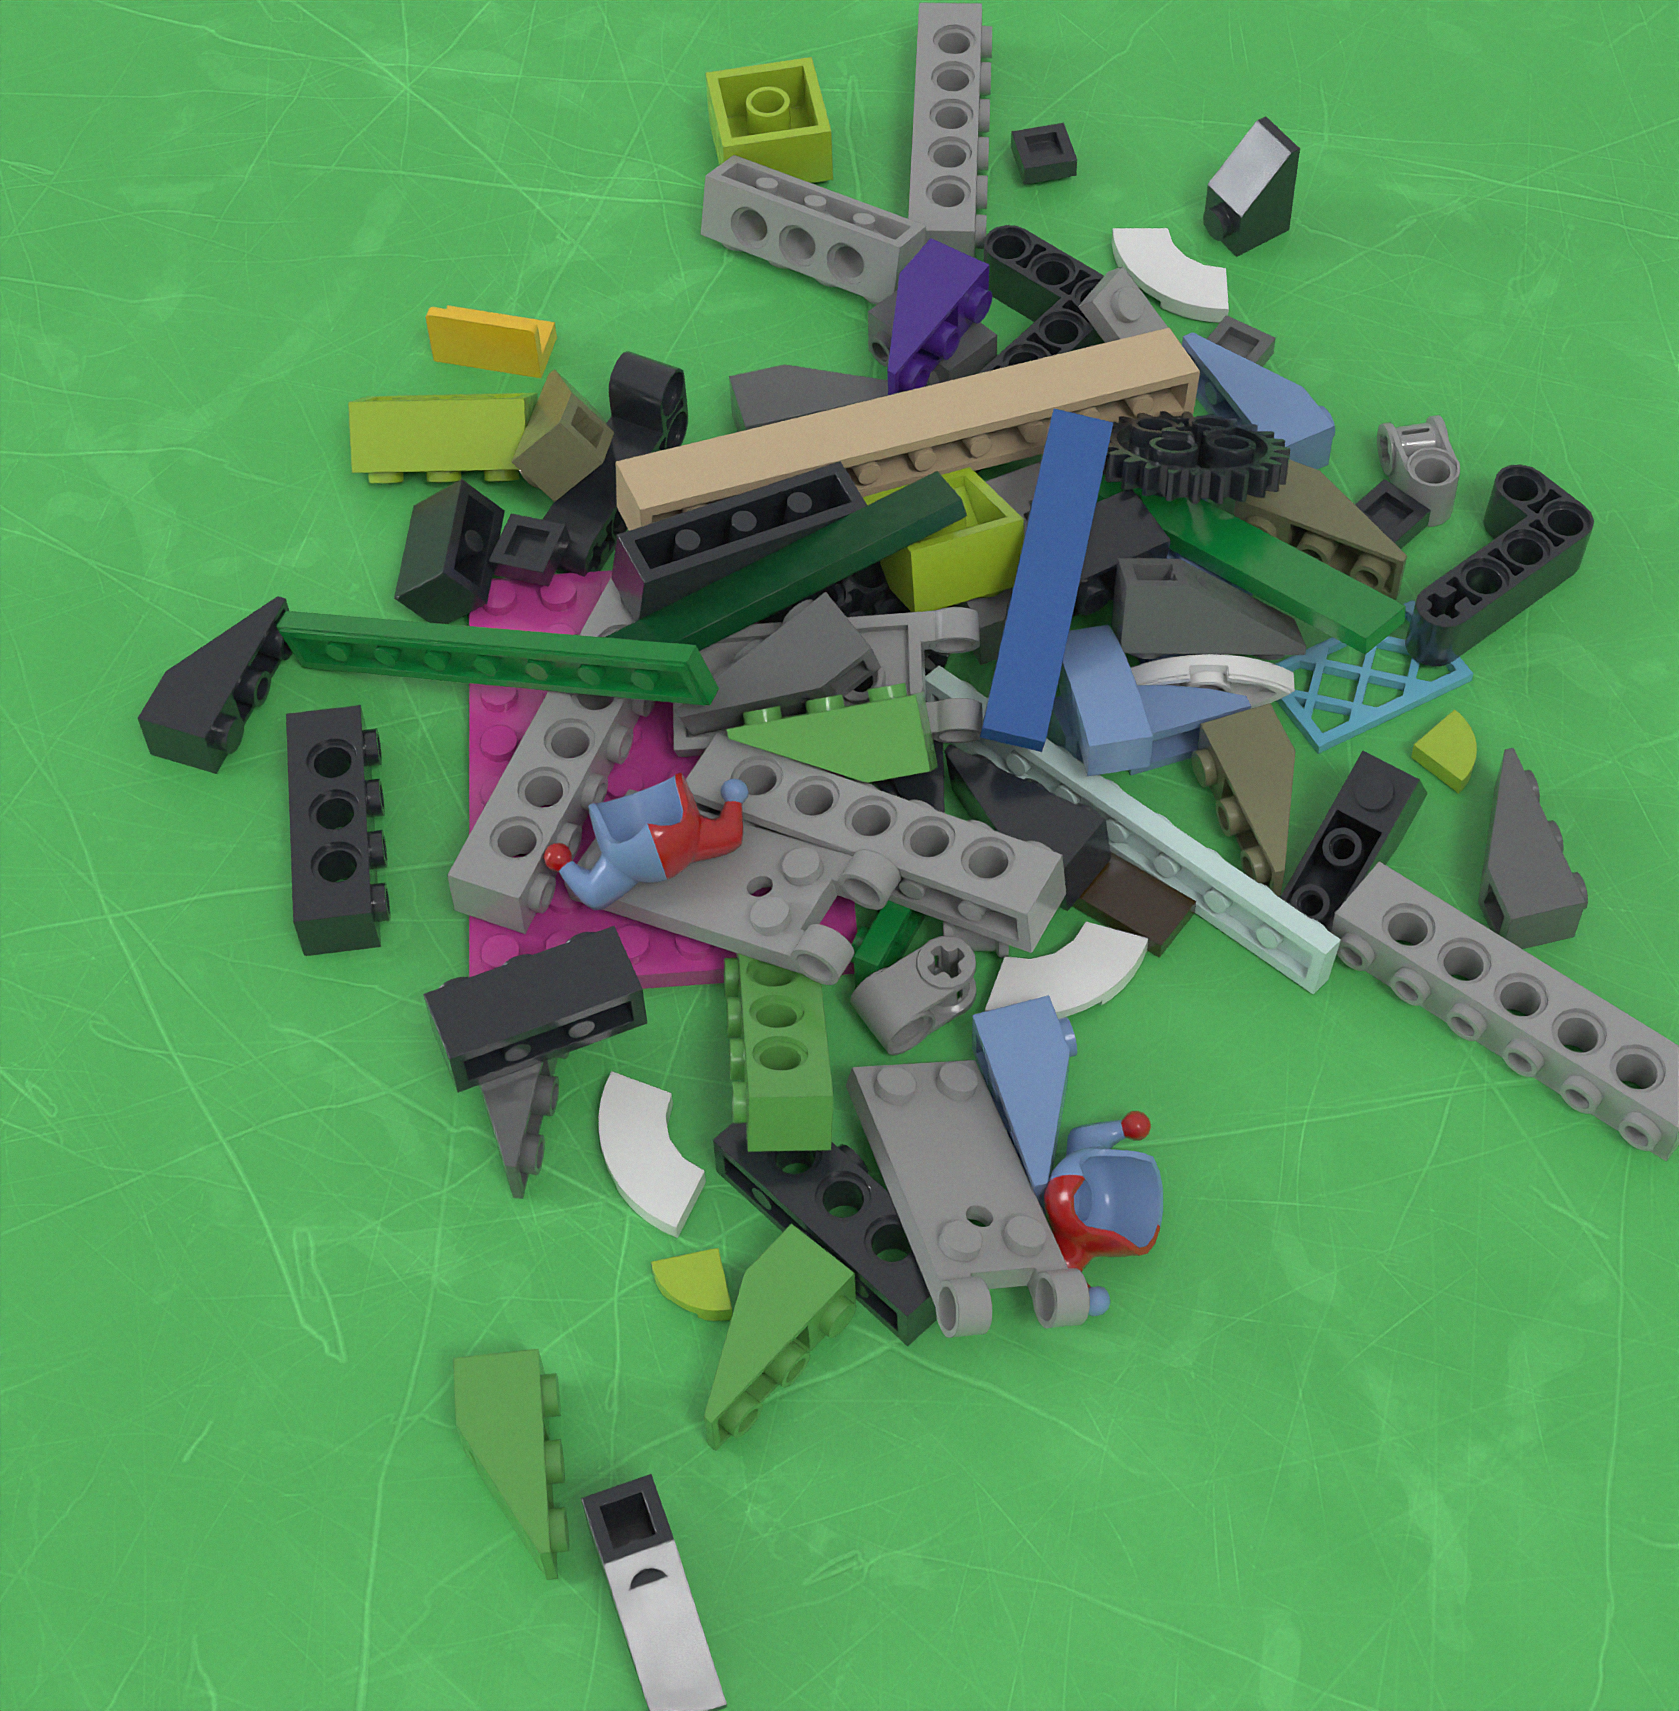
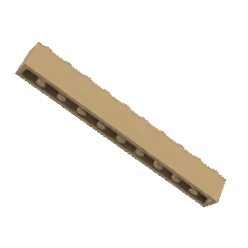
[616,328,1200,531]

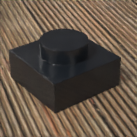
[1011,122,1077,185]
[1355,479,1431,549]
[489,513,571,586]

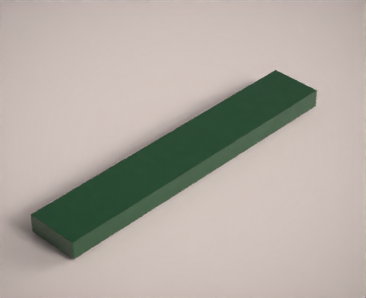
[606,471,967,651]

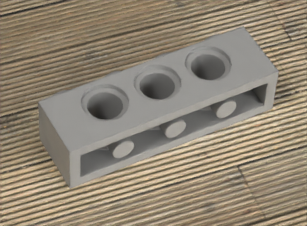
[701,155,926,305]

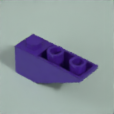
[887,238,993,395]

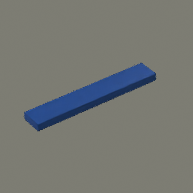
[980,408,1113,752]

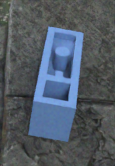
[1182,332,1335,469]
[972,995,1077,1215]

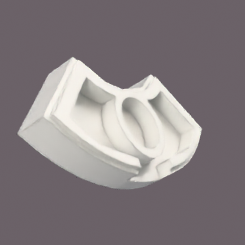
[1112,228,1229,323]
[1131,654,1295,709]
[985,922,1148,1019]
[598,1071,706,1238]

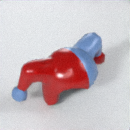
[544,772,749,910]
[1044,1111,1163,1316]

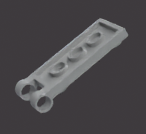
[673,607,983,757]
[564,789,901,985]
[846,1060,1090,1338]

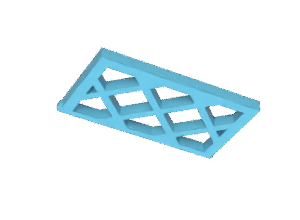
[1275,600,1474,754]

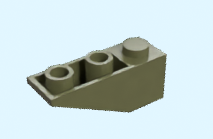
[512,369,614,502]
[1234,459,1407,600]
[1191,703,1295,898]

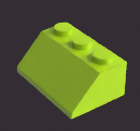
[348,393,538,483]

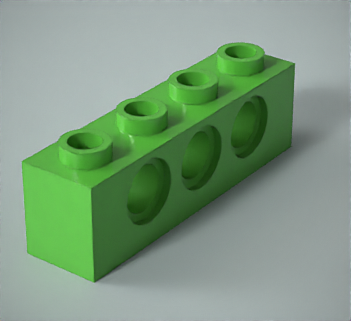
[724,953,833,1152]

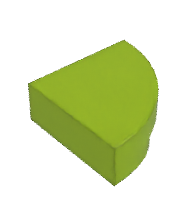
[1411,709,1477,794]
[651,1248,733,1321]

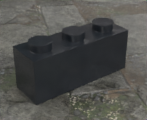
[423,926,647,1093]

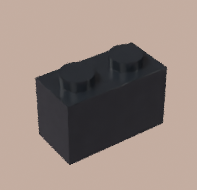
[394,479,505,624]

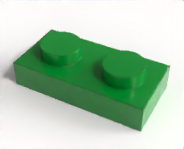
[850,900,926,989]

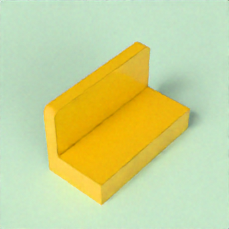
[425,306,557,378]

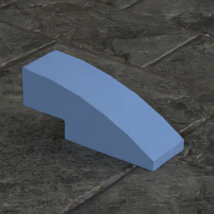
[1058,625,1153,776]
[1047,685,1251,776]

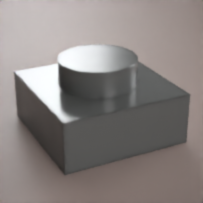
[1207,315,1276,367]

